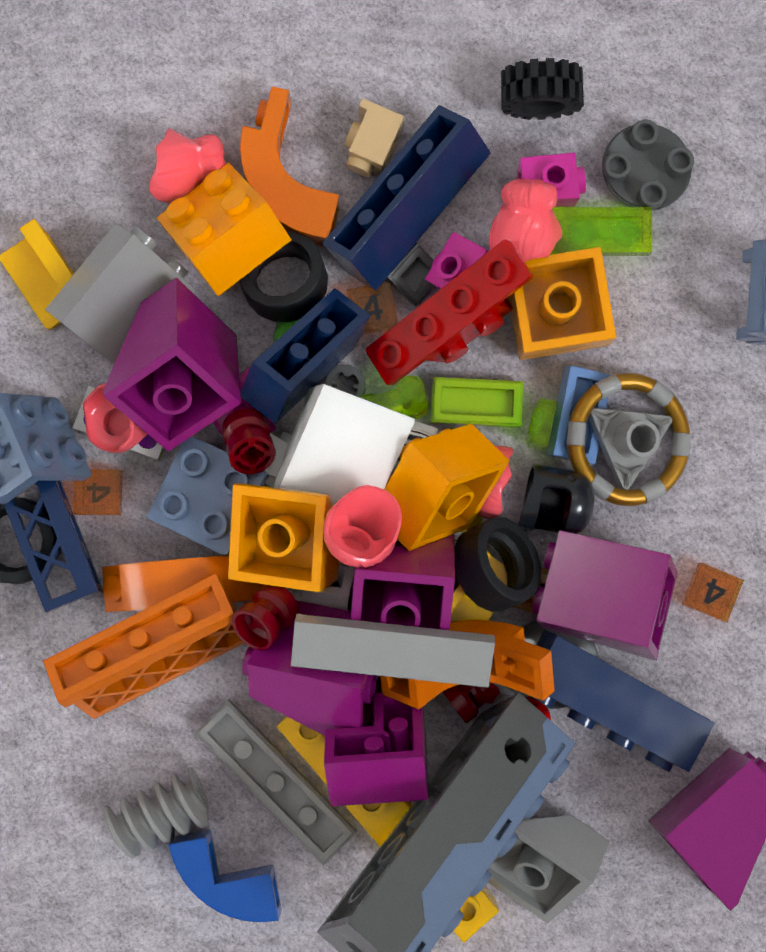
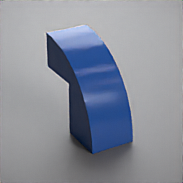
[169,829,282,922]

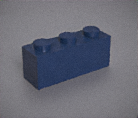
[240,288,371,424]

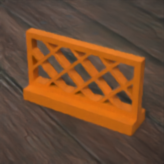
[43,574,244,719]

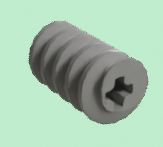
[104,768,209,859]

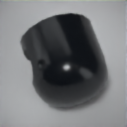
[519,464,595,534]

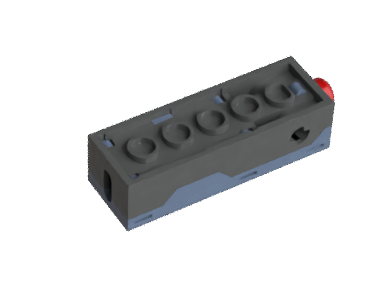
[317,692,576,952]

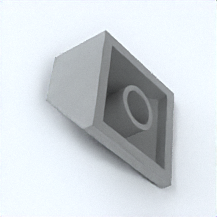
[488,815,610,924]

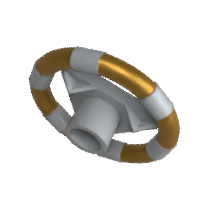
[566,373,691,506]

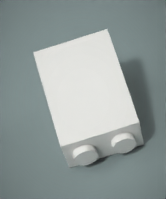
[273,384,415,506]

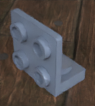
[0,393,92,504]
[146,436,268,556]

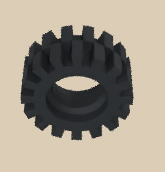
[501,58,584,120]

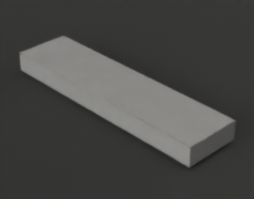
[291,614,495,687]
[195,699,357,866]

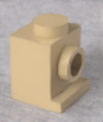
[345,98,404,177]

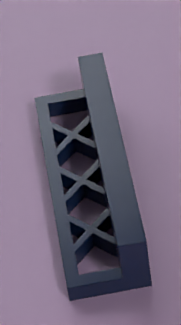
[4,481,103,613]

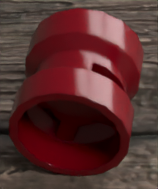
[221,408,276,474]
[232,585,300,651]
[443,682,503,724]

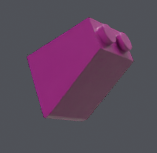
[103,277,241,451]
[533,530,678,661]
[351,534,455,630]
[242,600,382,736]
[648,748,766,911]

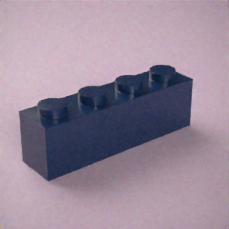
[322,105,491,291]
[528,629,715,772]

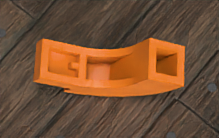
[240,86,340,247]
[102,555,264,612]
[380,620,555,710]

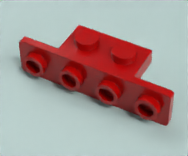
[366,240,533,385]

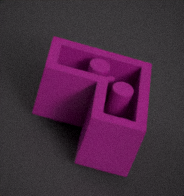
[324,693,428,807]

